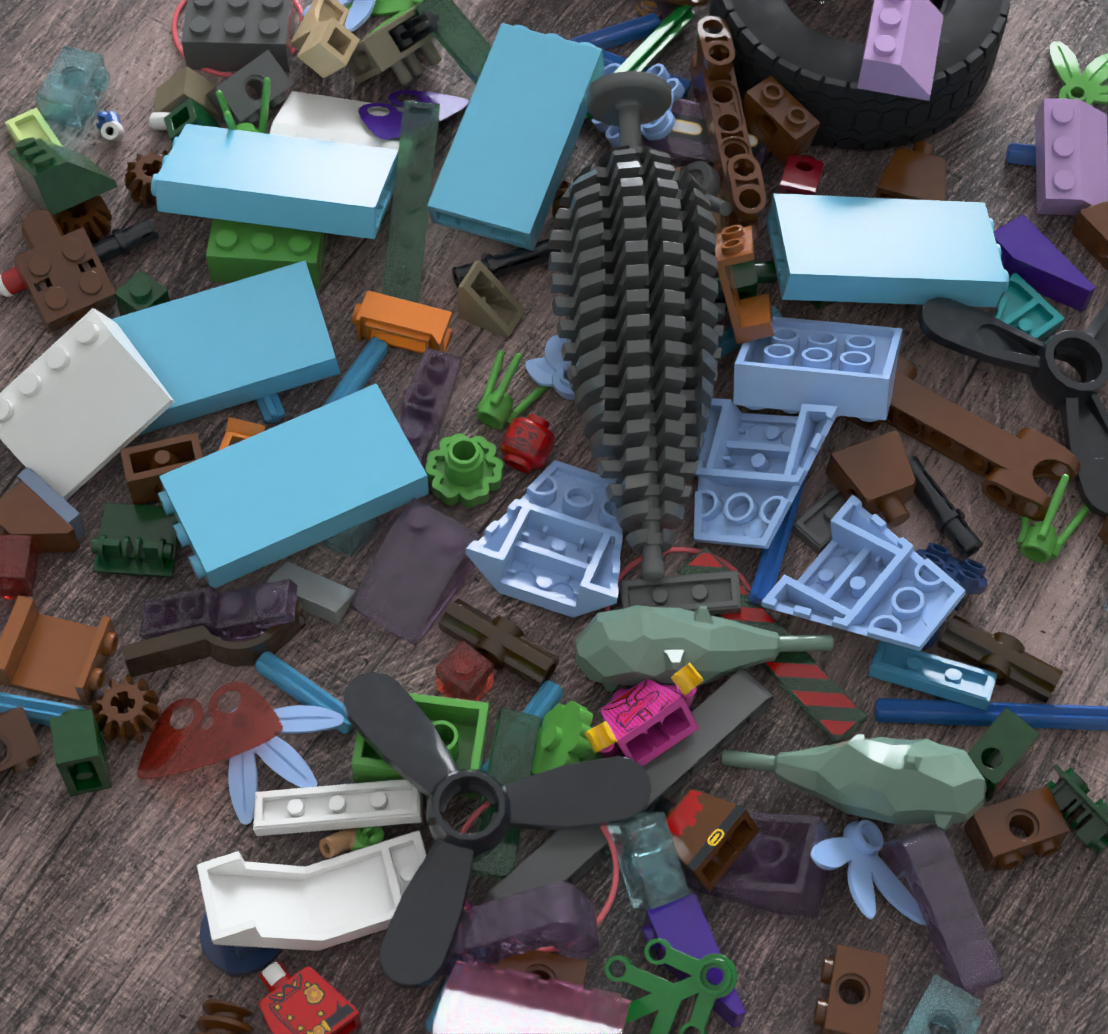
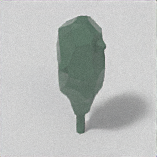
[575,605,833,692]
[722,734,987,832]

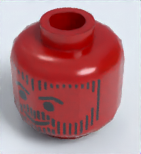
[500,414,556,474]

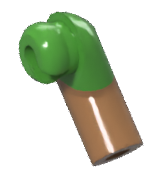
[319,826,384,858]

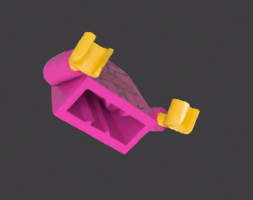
[584,663,704,766]

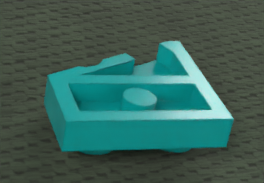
[994,273,1065,341]

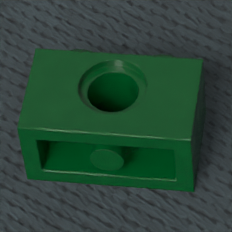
[49,709,112,796]

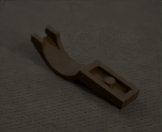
[121,599,306,677]

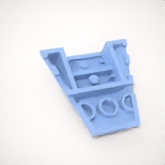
[694,398,840,549]
[465,460,623,618]
[761,495,965,651]

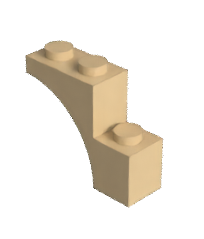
[290,0,360,78]

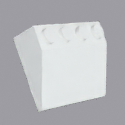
[269,91,424,197]
[0,308,175,500]

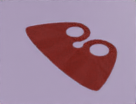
[137,681,283,779]

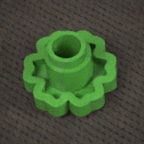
[425,433,504,508]
[528,701,602,775]

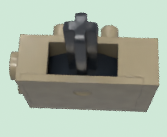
[347,0,457,85]

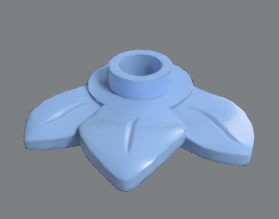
[525,335,575,400]

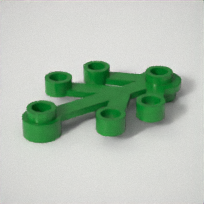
[575,938,738,1034]

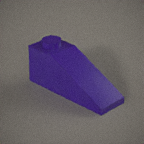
[993,214,1095,312]
[641,893,746,1028]

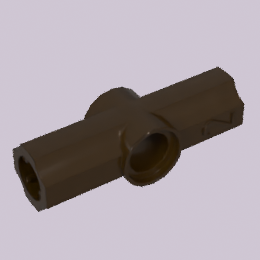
[439,598,559,688]
[938,615,1063,704]

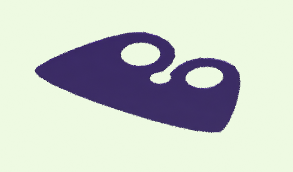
[358,90,469,140]

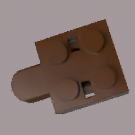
[14,209,116,334]

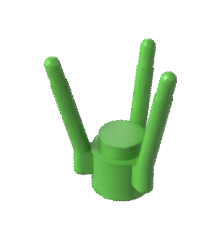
[216,77,271,134]
[476,350,549,430]
[1016,474,1090,563]

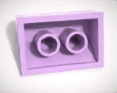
[857,0,944,101]
[1035,98,1108,215]

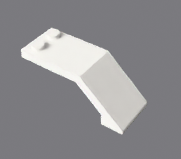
[197,830,427,951]

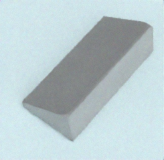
[266,561,357,625]

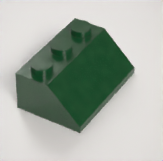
[7,137,118,215]

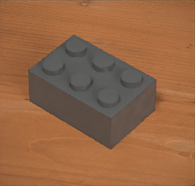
[181,0,295,72]

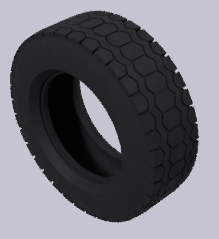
[709,0,1010,150]

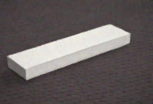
[253,779,423,836]

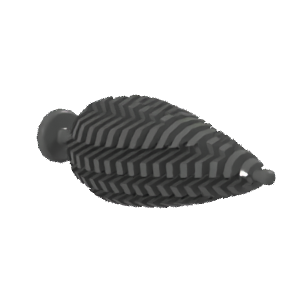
[548,70,726,581]

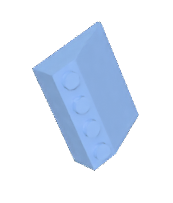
[733,316,902,422]

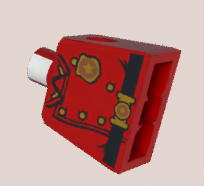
[258,961,361,1034]

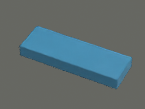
[868,640,998,711]

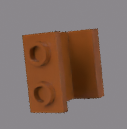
[715,225,774,344]
[0,596,119,705]

